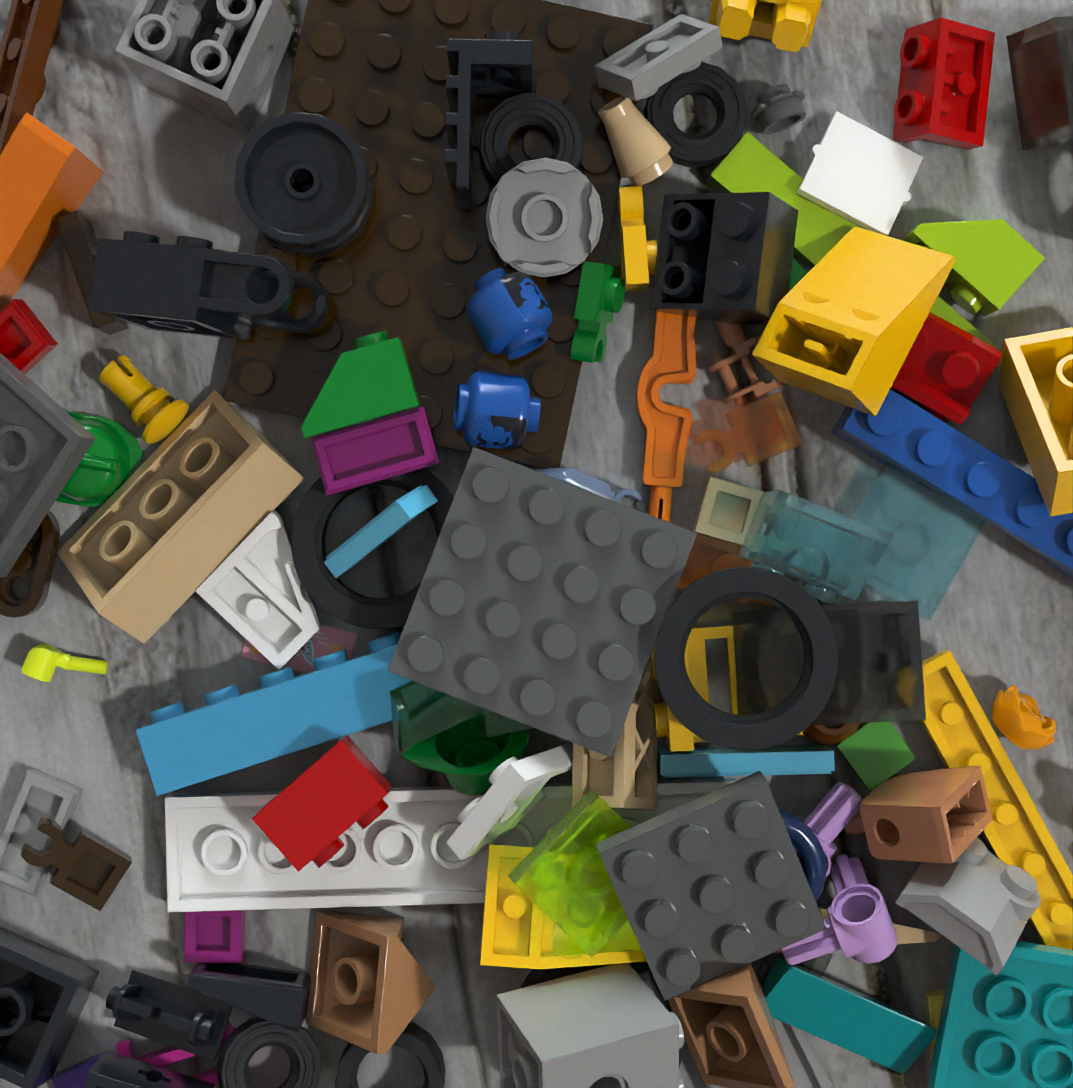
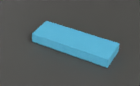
[657,744,835,778]

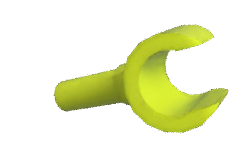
[21,644,108,682]

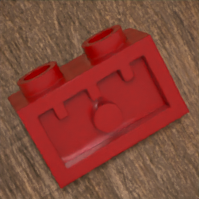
[893,17,995,150]
[890,312,1003,425]

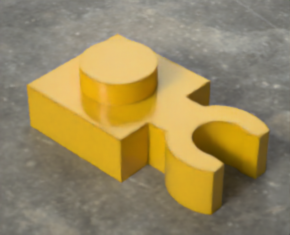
[617,186,658,292]

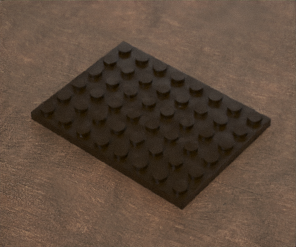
[224,0,654,469]

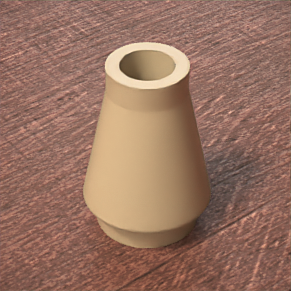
[598,96,673,187]

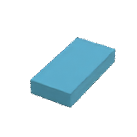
[324,485,438,578]

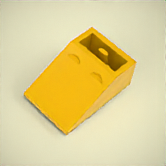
[752,226,956,417]

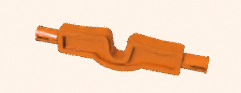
[635,311,696,523]

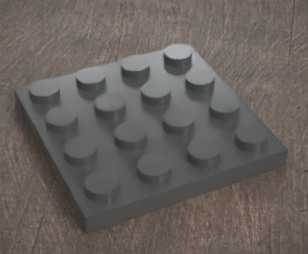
[387,447,698,757]

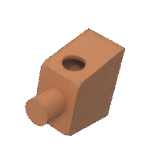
[844,765,993,863]

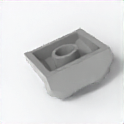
[895,837,1041,976]

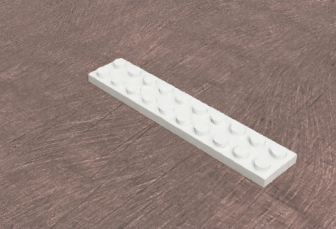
[165,778,737,912]

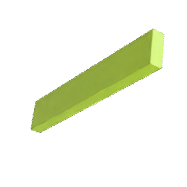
[709,132,1003,363]

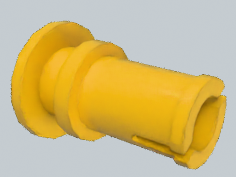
[99,355,189,444]

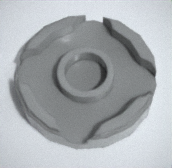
[485,158,603,278]

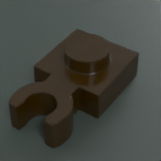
[20,818,132,911]

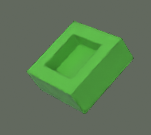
[835,710,916,792]

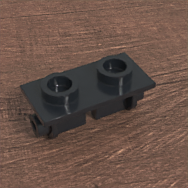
[106,970,233,1061]

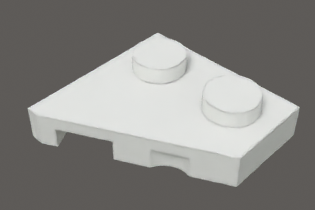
[195,510,321,670]
[446,743,573,860]

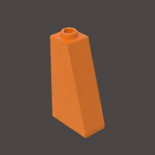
[0,112,104,311]

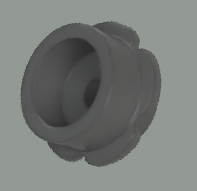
[751,84,806,134]

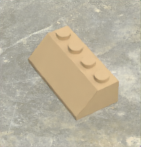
[57,389,305,644]

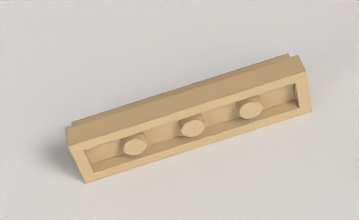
[572,643,658,810]

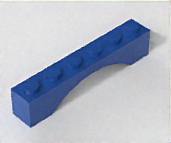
[831,389,1073,581]

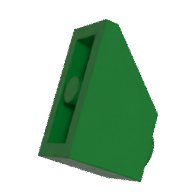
[301,332,421,441]

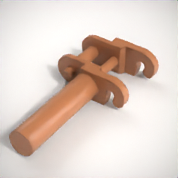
[708,321,787,406]

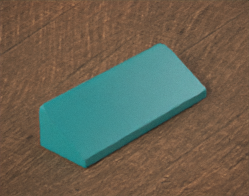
[762,955,937,1074]

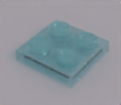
[828,465,986,620]

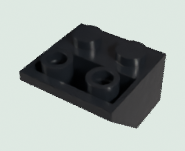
[650,192,798,325]

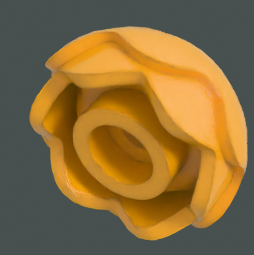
[991,685,1057,750]

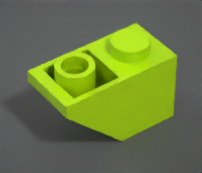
[902,219,1045,317]

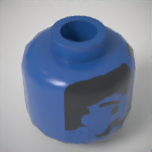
[466,268,553,360]
[453,371,541,450]

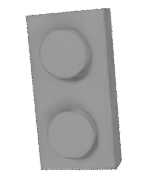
[594,14,723,101]

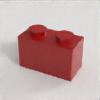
[252,735,392,872]

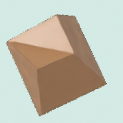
[306,910,436,1055]
[668,963,796,1088]

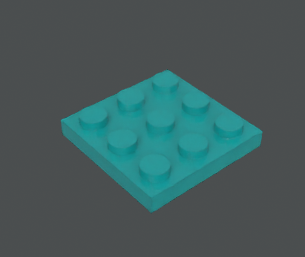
[927,941,1073,1088]

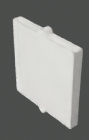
[796,111,923,236]

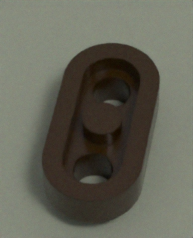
[0,510,60,618]

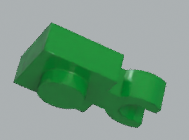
[570,261,625,363]

